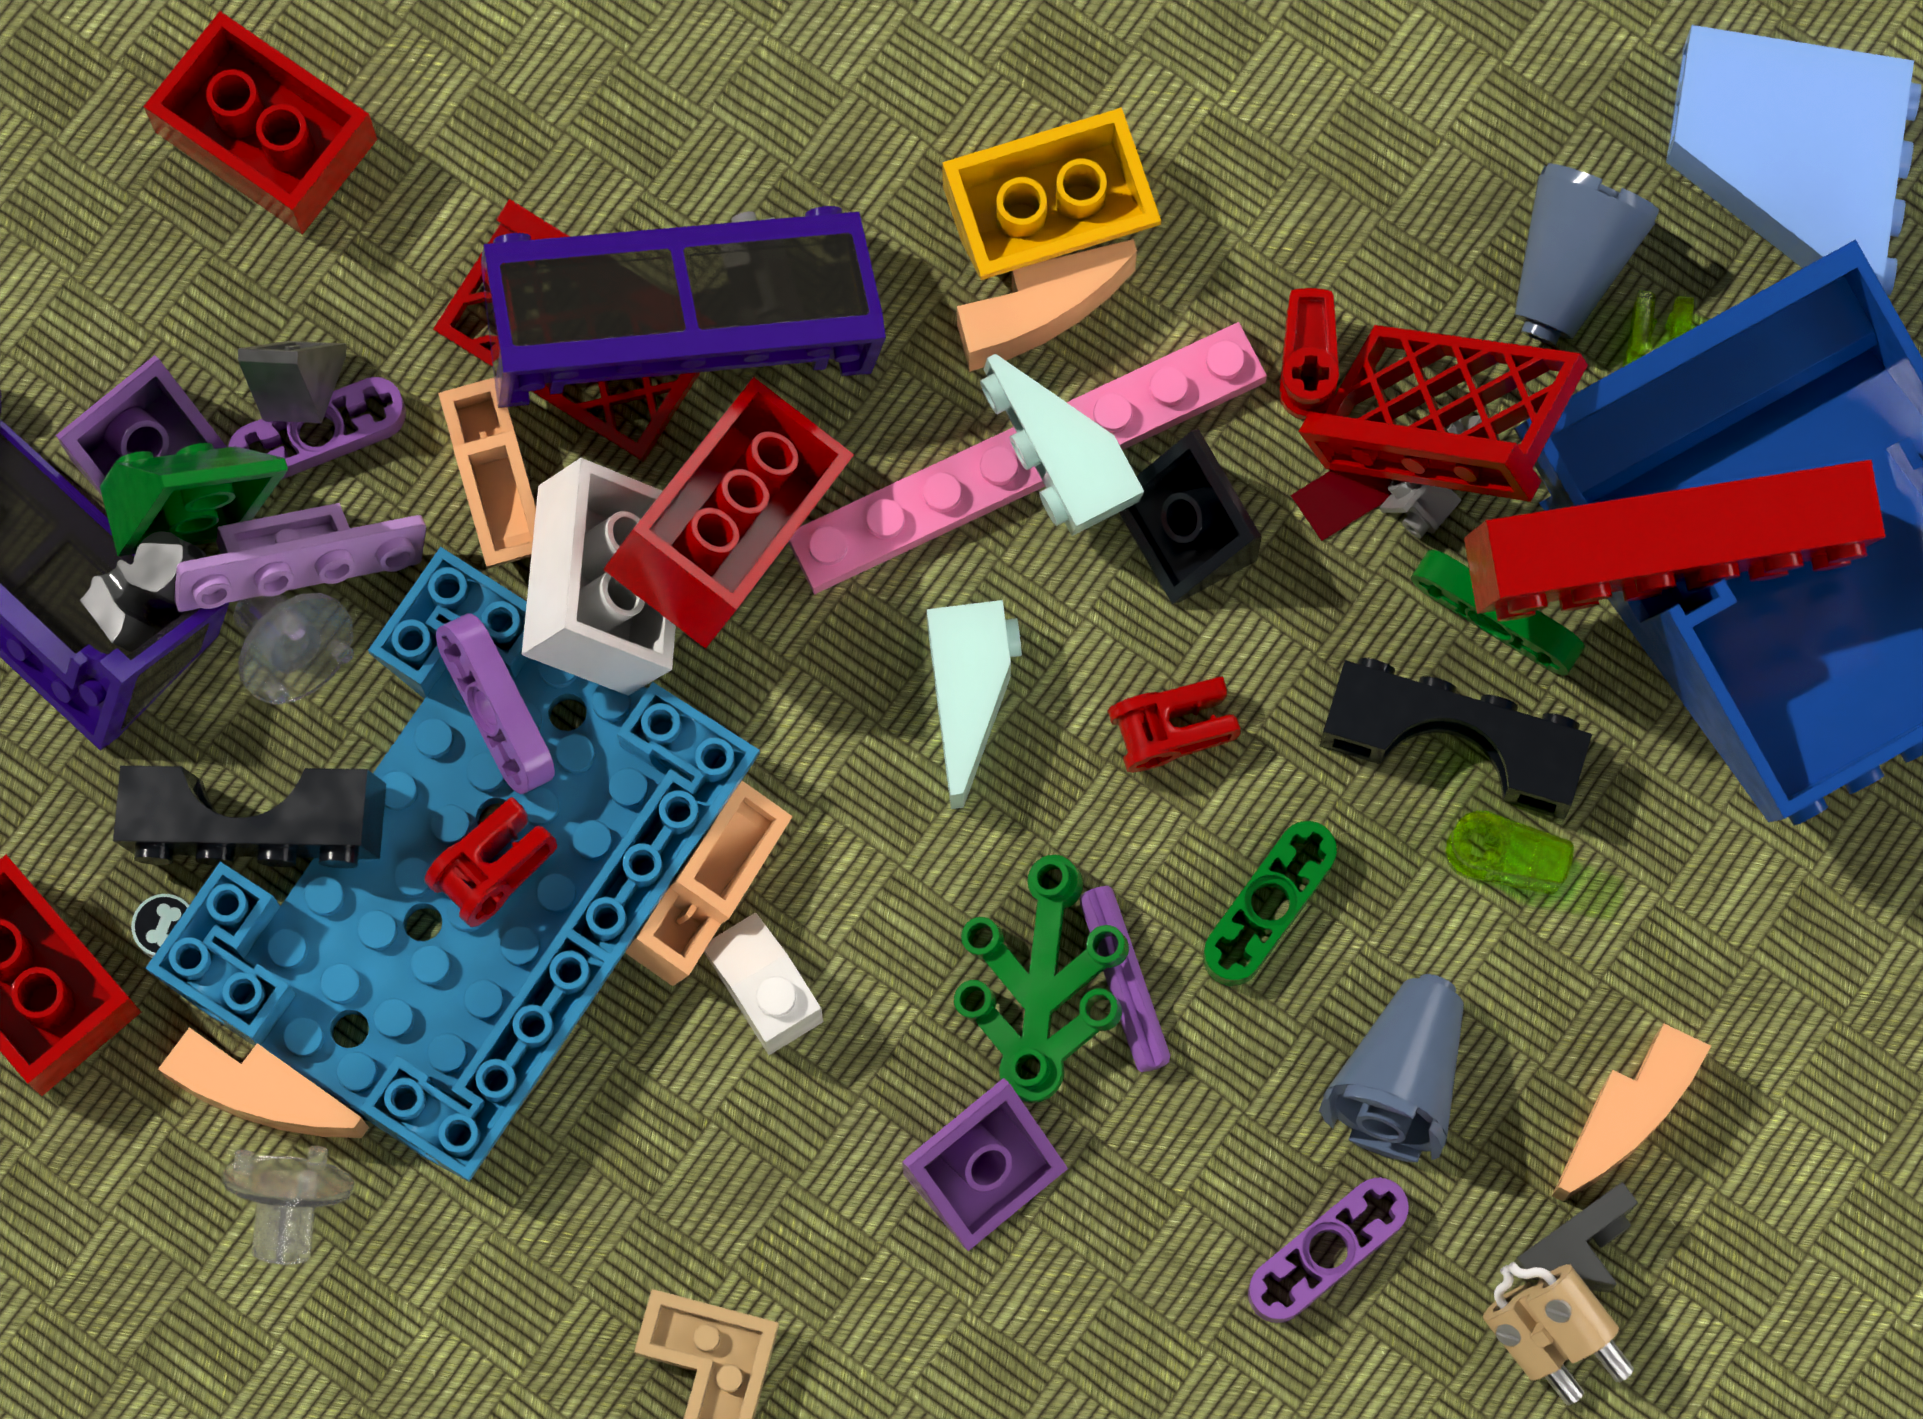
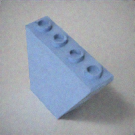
[1666,25,1921,296]

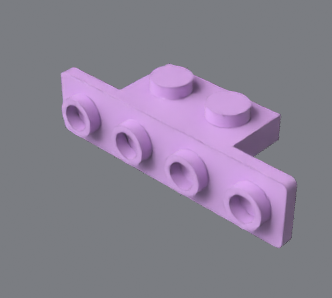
[174,503,426,612]

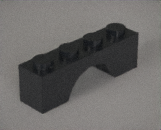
[1319,658,1592,820]
[113,765,386,868]

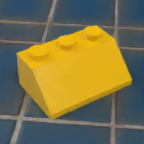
[942,107,1161,280]

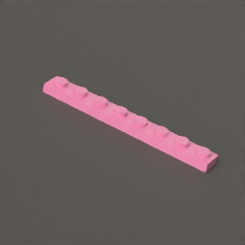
[788,322,1267,595]

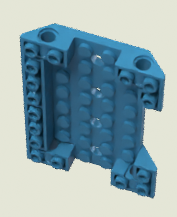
[145,547,760,1182]

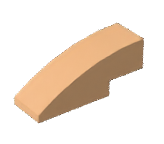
[957,239,1137,372]
[438,377,536,569]
[625,781,793,986]
[1552,1023,1711,1202]
[158,1027,369,1138]

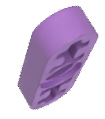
[228,377,406,479]
[436,613,555,794]
[1248,1178,1409,1323]

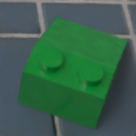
[100,443,288,556]

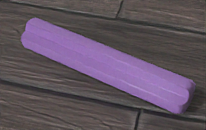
[1080,886,1170,1072]

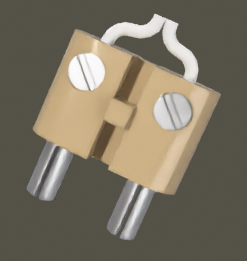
[1483,1262,1634,1405]

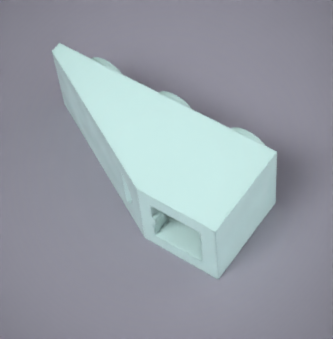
[980,354,1144,536]

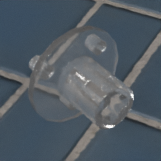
[233,593,354,705]
[222,1146,355,1265]

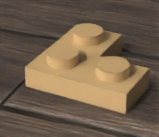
[634,1289,779,1419]

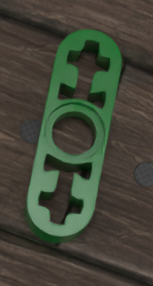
[1411,550,1585,676]
[1203,821,1337,986]

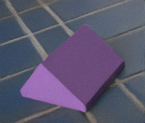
[56,355,227,496]
[902,1078,1068,1251]

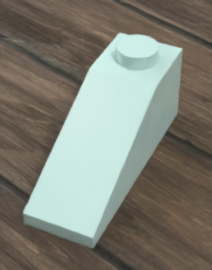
[927,600,1022,809]

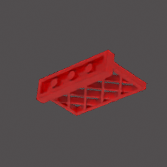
[433,199,716,462]
[1298,325,1588,502]

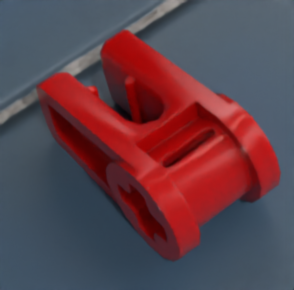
[1279,288,1339,420]
[1107,676,1241,773]
[425,797,557,928]

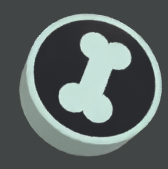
[131,894,189,958]

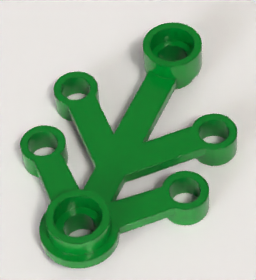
[954,855,1129,1103]

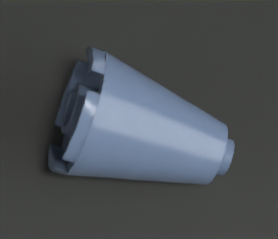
[1514,163,1659,346]
[1319,974,1464,1162]

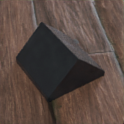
[1119,429,1262,604]

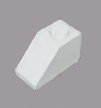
[704,912,824,1055]

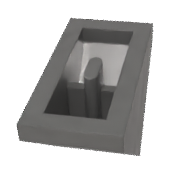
[238,341,346,423]

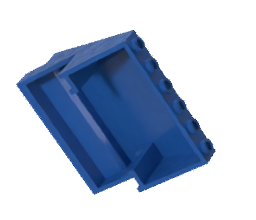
[1514,239,1923,826]

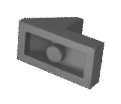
[1514,1182,1638,1292]

